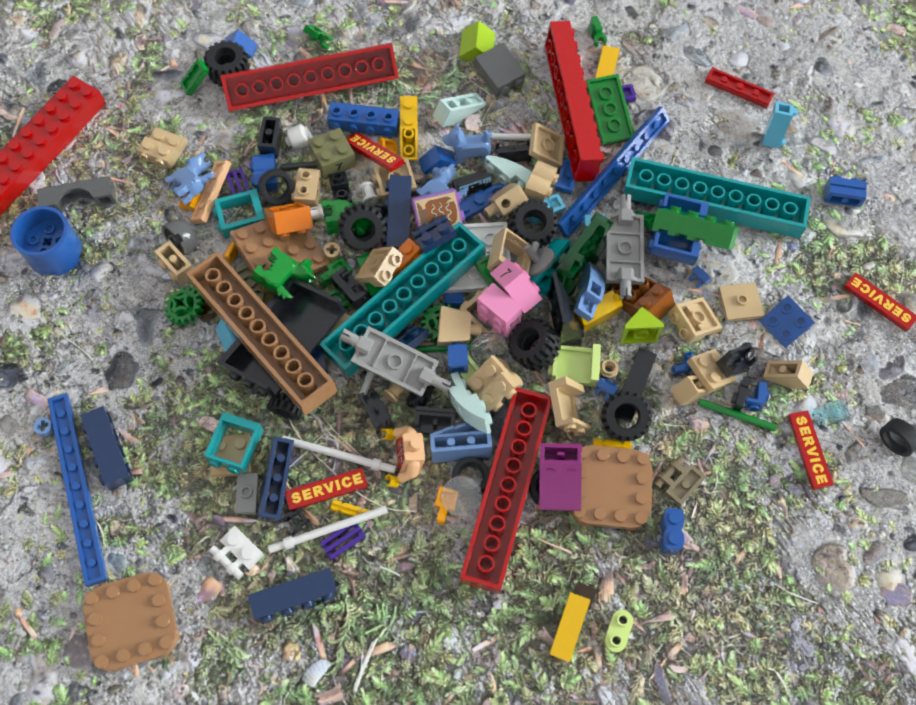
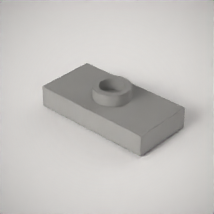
[235,473,259,514]

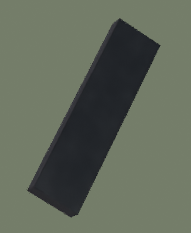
[614,347,657,423]

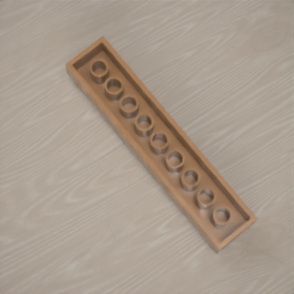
[186,251,338,416]

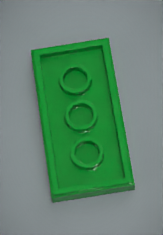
[585,74,634,146]

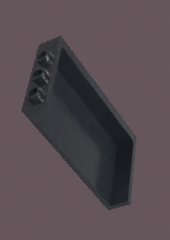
[217,277,346,400]

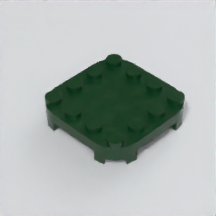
[556,212,614,296]

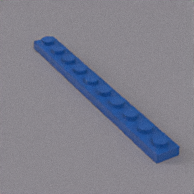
[557,107,670,238]
[47,393,108,587]

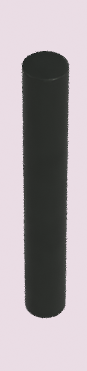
[281,161,317,171]

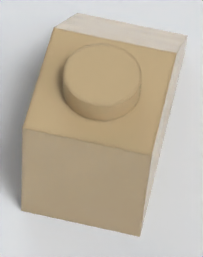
[763,360,814,389]
[670,375,714,406]

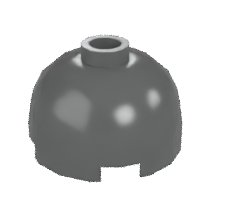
[162,219,198,256]

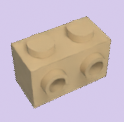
[291,168,322,207]
[154,240,193,286]

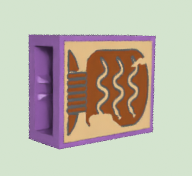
[410,188,465,233]

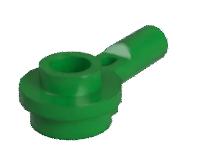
[634,211,656,229]

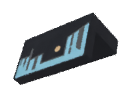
[452,170,492,195]

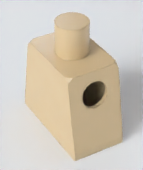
[484,183,529,218]
[437,306,482,346]

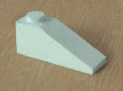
[433,92,486,127]

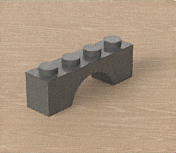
[37,176,117,213]

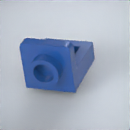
[743,381,770,412]

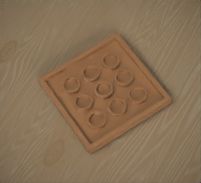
[230,219,331,292]

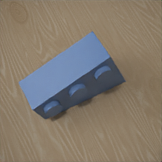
[430,412,492,463]

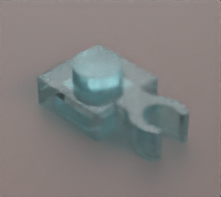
[812,399,851,425]

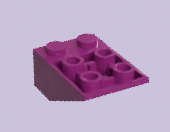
[539,443,582,511]

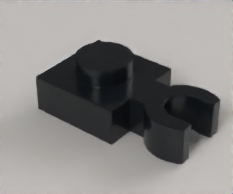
[730,377,751,412]

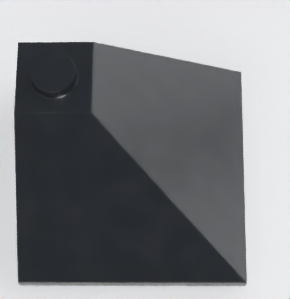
[547,271,584,346]

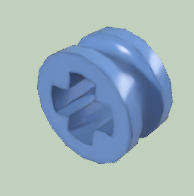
[33,417,54,437]

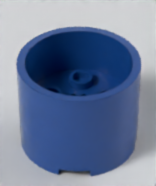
[10,206,83,276]

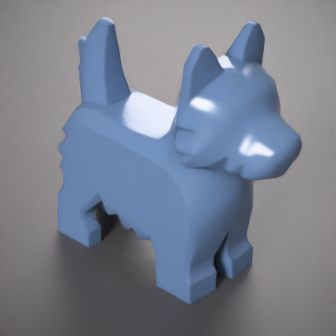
[442,123,491,164]
[164,152,215,205]
[416,164,468,200]

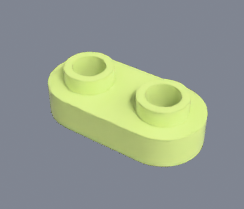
[604,610,633,653]

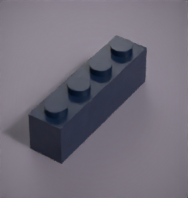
[383,175,412,249]
[80,406,134,491]
[255,436,294,523]
[248,567,339,624]

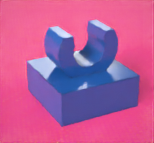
[688,265,713,288]
[595,377,619,401]

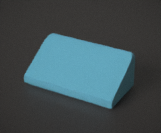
[216,319,236,352]

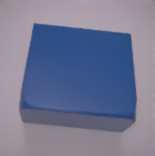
[444,292,463,309]

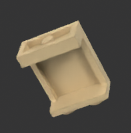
[548,376,591,436]

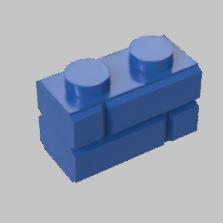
[824,175,867,207]

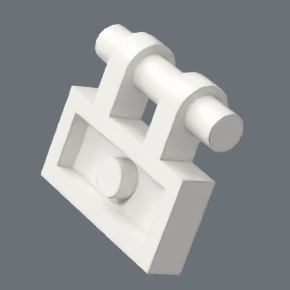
[209,526,264,580]

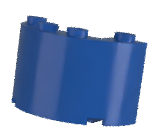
[647,193,709,266]

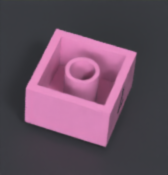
[490,258,542,314]
[477,283,522,338]

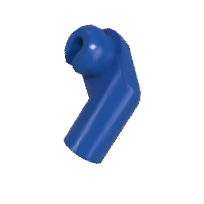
[672,351,695,375]

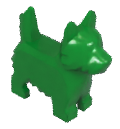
[321,199,372,236]
[251,246,317,299]

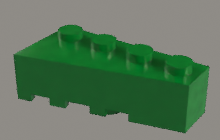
[652,205,740,250]

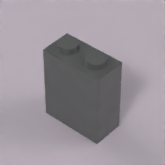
[474,42,526,97]

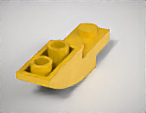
[400,96,418,161]

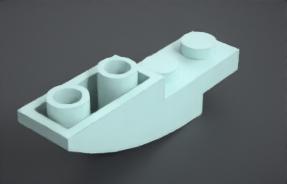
[485,155,541,203]
[448,372,492,434]

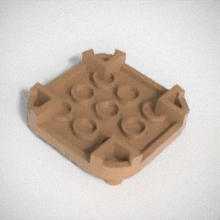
[569,445,652,531]
[83,572,180,672]

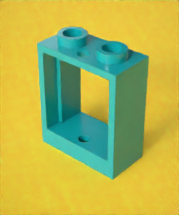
[213,189,265,239]
[204,412,264,474]

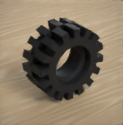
[266,392,303,421]

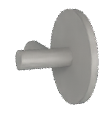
[524,241,555,277]

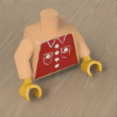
[381,426,425,488]

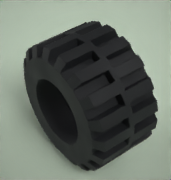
[203,40,250,87]
[510,199,558,249]
[337,202,386,252]
[508,318,561,371]
[601,391,653,441]

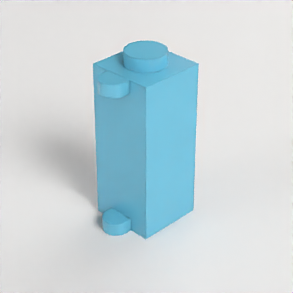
[762,101,799,149]

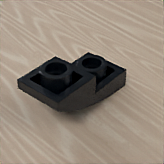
[328,171,353,202]

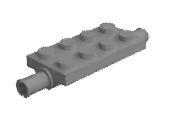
[605,194,644,300]
[339,326,451,397]

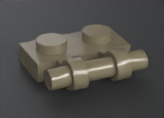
[654,456,707,507]

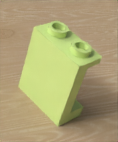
[547,344,601,387]

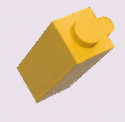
[576,290,623,333]

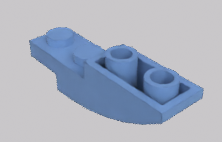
[573,262,605,322]

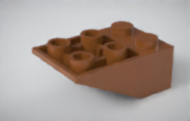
[605,277,675,320]

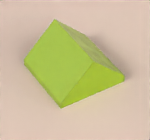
[459,21,495,60]
[619,307,664,344]

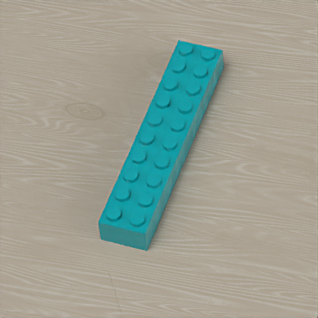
[623,157,811,239]
[319,222,486,378]

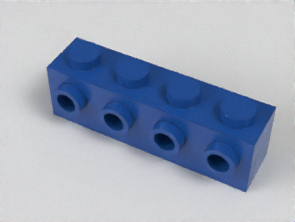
[327,102,400,137]

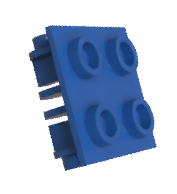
[759,295,815,348]

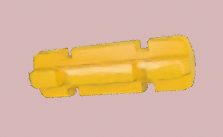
[592,438,632,449]
[330,500,370,521]

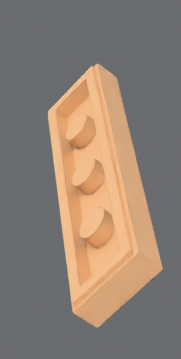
[190,160,231,225]

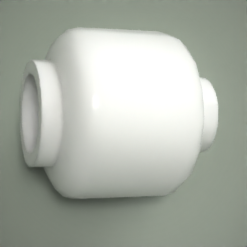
[285,124,312,150]

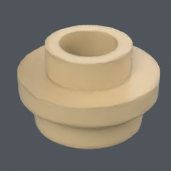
[600,360,619,378]

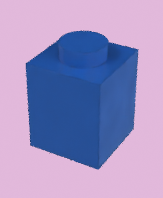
[448,343,468,374]

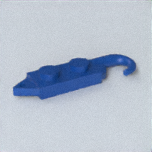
[459,183,506,222]

